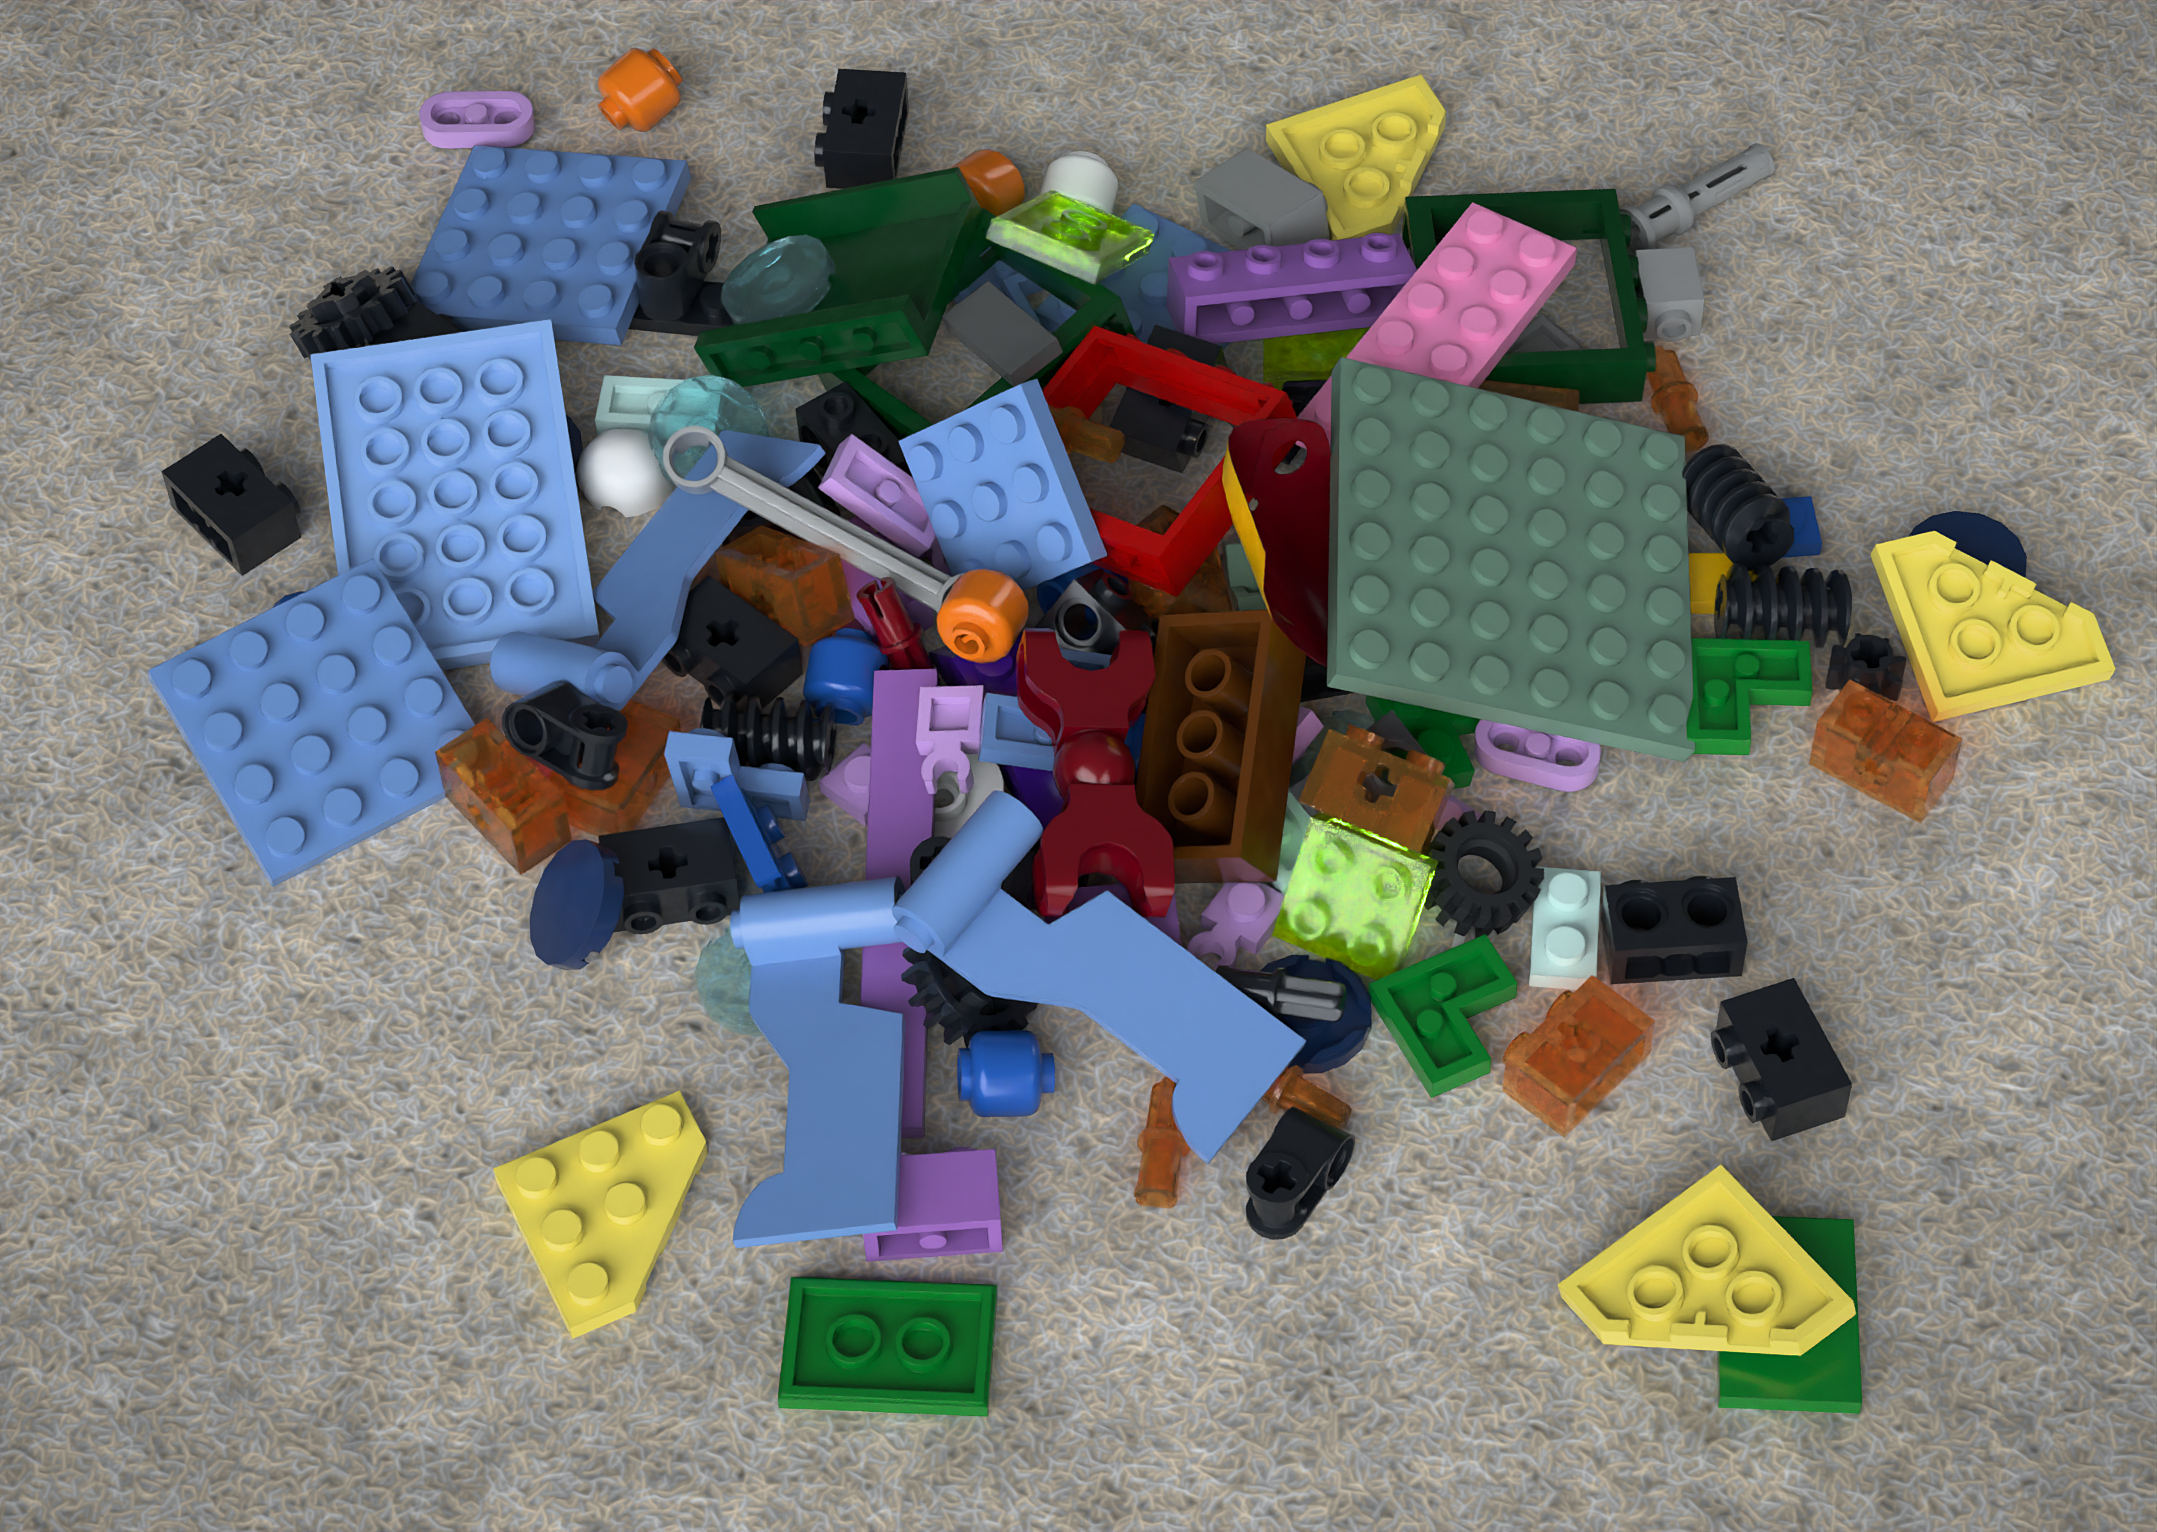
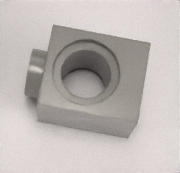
[1635,246,1705,342]

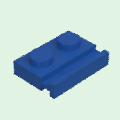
[710,774,809,893]

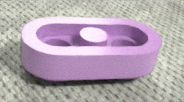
[419,91,535,149]
[1474,719,1601,792]

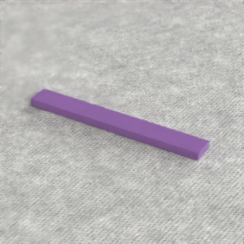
[860,669,940,1138]

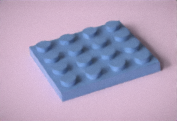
[406,145,692,345]
[148,558,498,887]

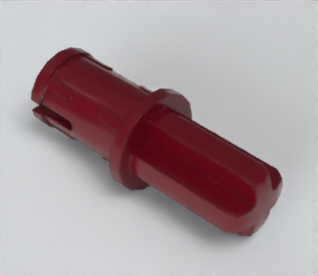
[856,577,940,687]

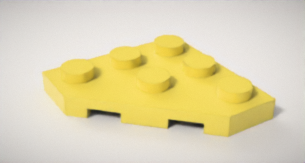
[1266,74,1446,241]
[1870,531,2116,722]
[493,1090,708,1339]
[1557,1164,1856,1356]

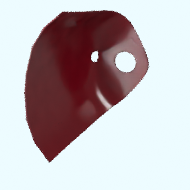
[1222,418,1331,667]

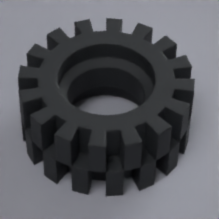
[1416,810,1544,938]

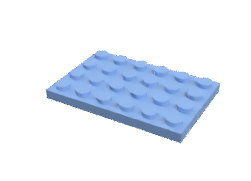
[311,319,600,670]

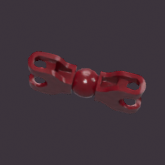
[1016,628,1175,918]

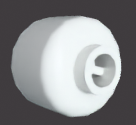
[1038,151,1118,241]

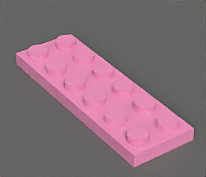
[1295,202,1577,451]

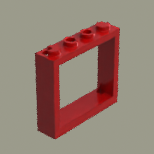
[1042,325,1298,597]

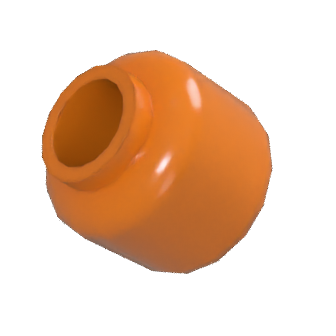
[597,48,682,132]
[951,149,1025,222]
[936,569,1029,663]

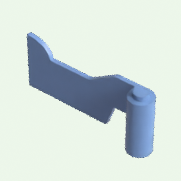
[490,430,826,711]
[891,790,1306,1165]
[730,876,906,1248]

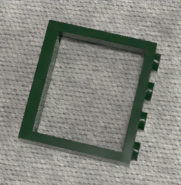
[1401,188,1656,405]
[818,208,1136,441]

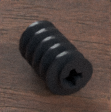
[1682,444,1795,571]
[1714,563,1852,648]
[700,692,837,782]

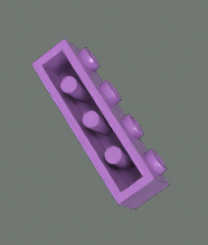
[1167,233,1417,344]

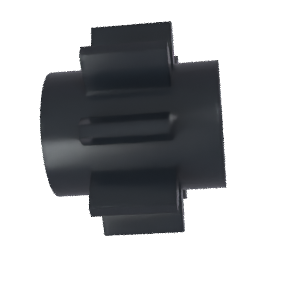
[1825,633,1906,713]

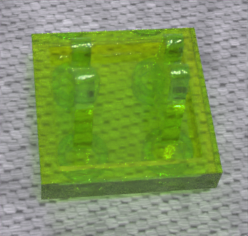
[1272,812,1438,980]

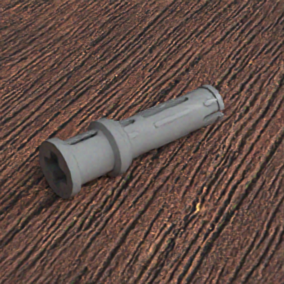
[1620,143,1775,253]

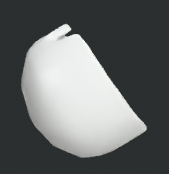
[575,428,674,517]

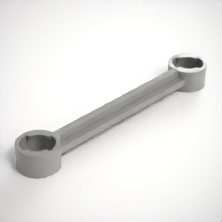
[663,426,965,614]

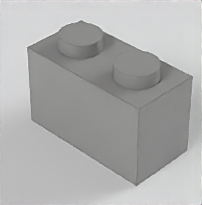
[1194,148,1330,250]

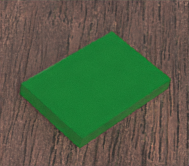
[1717,1216,1862,1414]
[778,1277,998,1417]

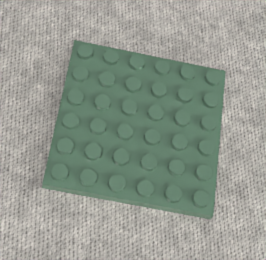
[1327,357,1695,762]

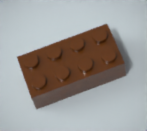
[1135,609,1306,884]

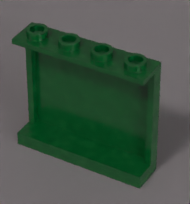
[694,167,983,391]

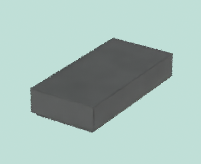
[941,281,1063,387]

